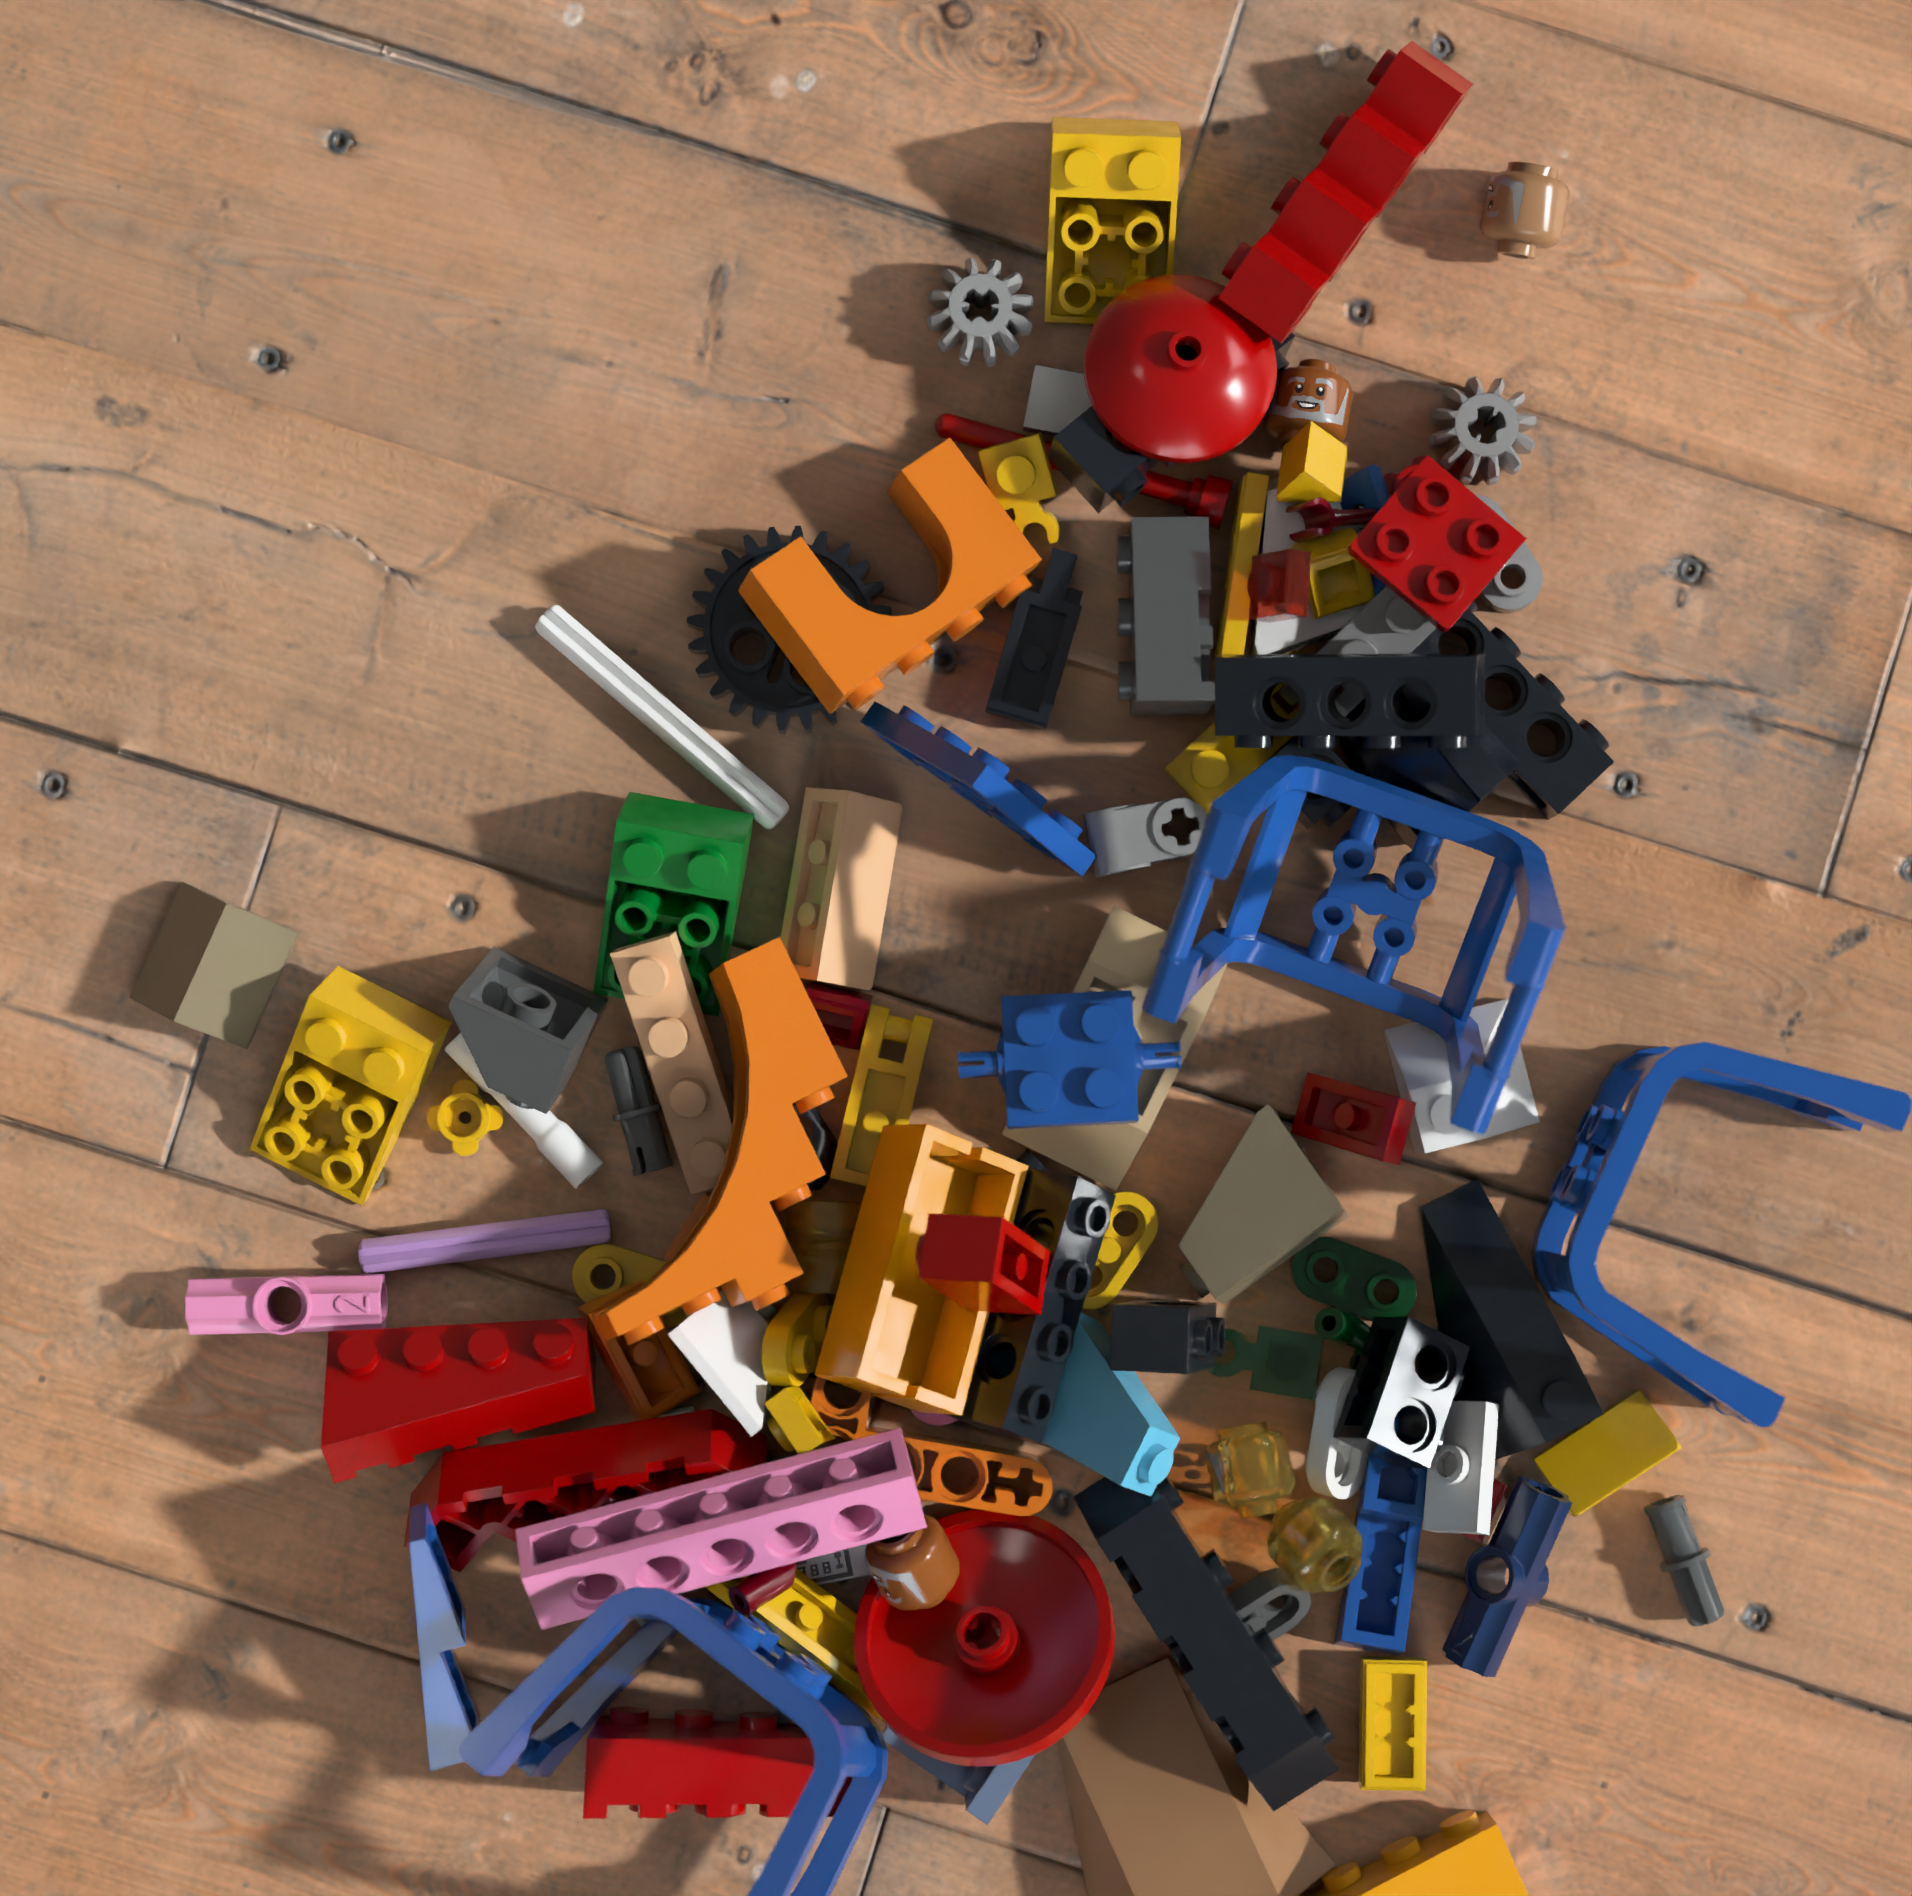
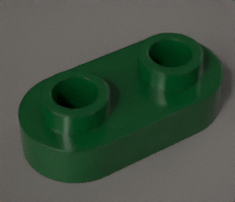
[1290,1237,1417,1321]

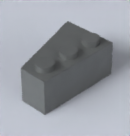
[1117,517,1215,716]

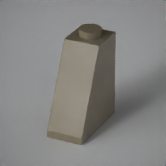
[1178,1104,1349,1304]

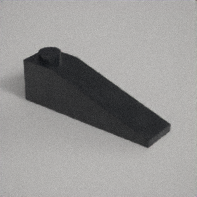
[1419,1179,1604,1460]

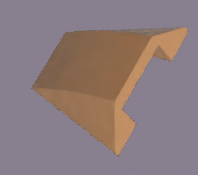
[1057,1656,1336,1896]

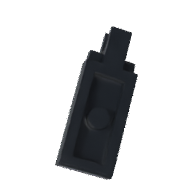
[985,548,1083,730]

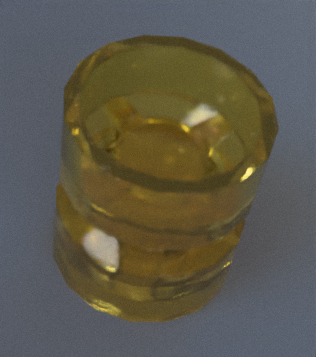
[785,1200,862,1294]

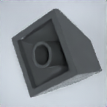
[449,947,609,1114]

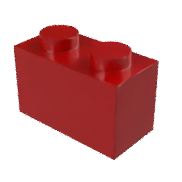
[916,1213,1050,1315]

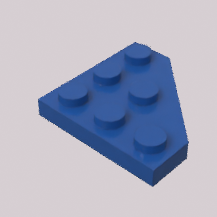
[860,701,1097,877]

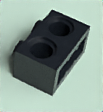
[1333,1316,1470,1468]

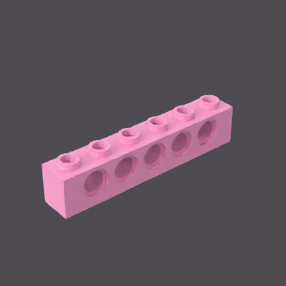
[515,1428,927,1630]

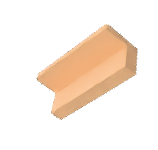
[780,787,902,991]

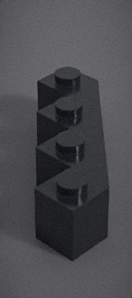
[1073,1475,1339,1811]

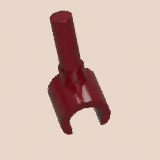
[1286,497,1376,543]

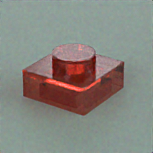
[1247,549,1311,623]

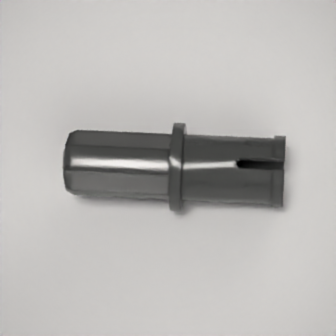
[605,1046,673,1176]
[1644,1495,1724,1626]

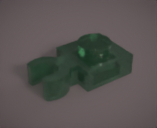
[1207,1325,1325,1400]

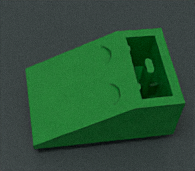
[593,792,754,1016]

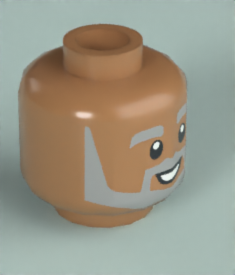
[1480,162,1570,259]

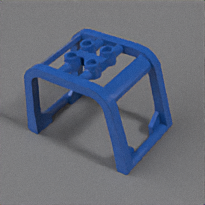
[1142,755,1566,1134]
[1531,1042,1912,1428]
[459,1587,888,1896]

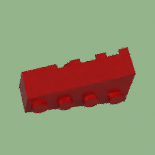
[321,1317,596,1484]
[583,1706,853,1819]

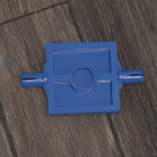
[958,990,1181,1129]

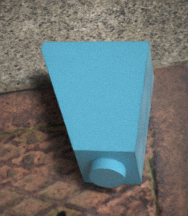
[1043,1312,1180,1497]

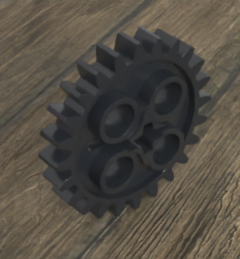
[687,525,892,734]

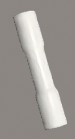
[444,1033,604,1189]

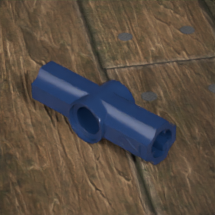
[1442,1476,1572,1677]

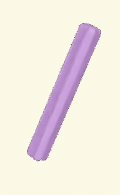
[358,1209,612,1274]

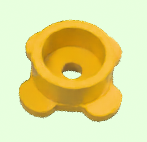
[427,1080,504,1156]

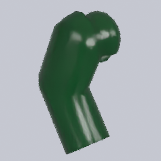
[1314,1307,1371,1370]

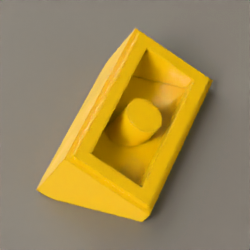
[1532,1389,1681,1517]

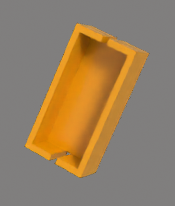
[814,1124,1028,1416]

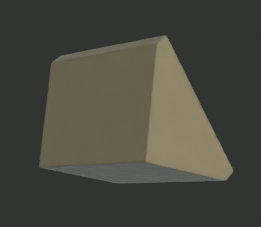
[129,882,300,1049]

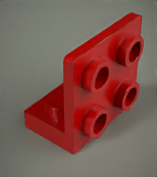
[1348,455,1527,632]

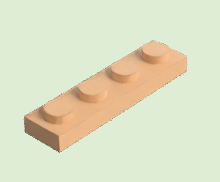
[610,931,733,1194]

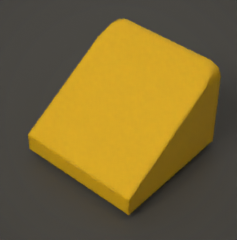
[1292,527,1375,619]

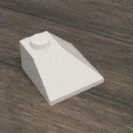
[1384,999,1540,1153]
[668,1290,777,1437]

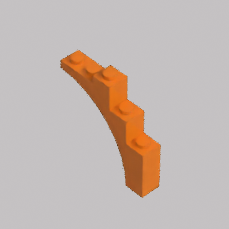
[594,937,848,1345]

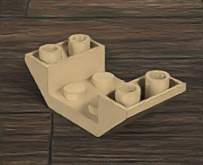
[1002,906,1228,1191]

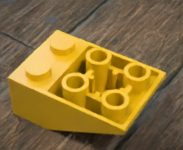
[1044,117,1181,324]
[249,966,452,1206]

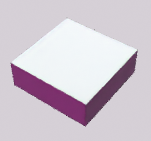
[1023,365,1092,437]

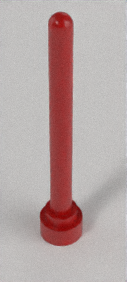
[935,413,1233,530]

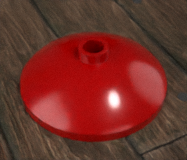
[1084,274,1277,463]

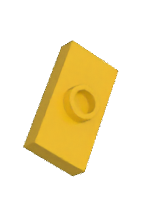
[1359,1656,1427,1791]

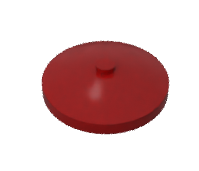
[854,1509,1115,1767]

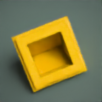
[1276,421,1347,502]

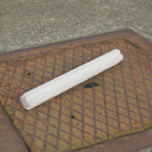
[535,604,789,830]

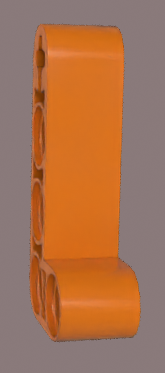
[811,1376,1053,1516]

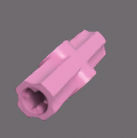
[185,1274,388,1335]

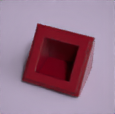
[807,981,873,1050]

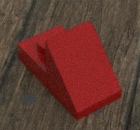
[1291,1072,1416,1165]

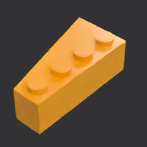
[1298,1810,1529,1896]

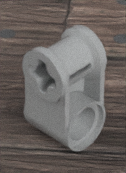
[1083,798,1207,877]

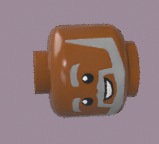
[1265,359,1354,451]
[865,1514,959,1610]

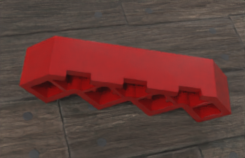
[1218,41,1473,343]
[404,1409,767,1573]

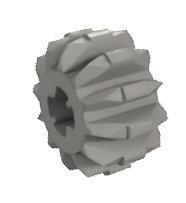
[927,257,1034,367]
[1428,376,1537,486]

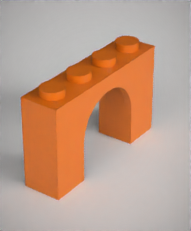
[738,438,1042,714]

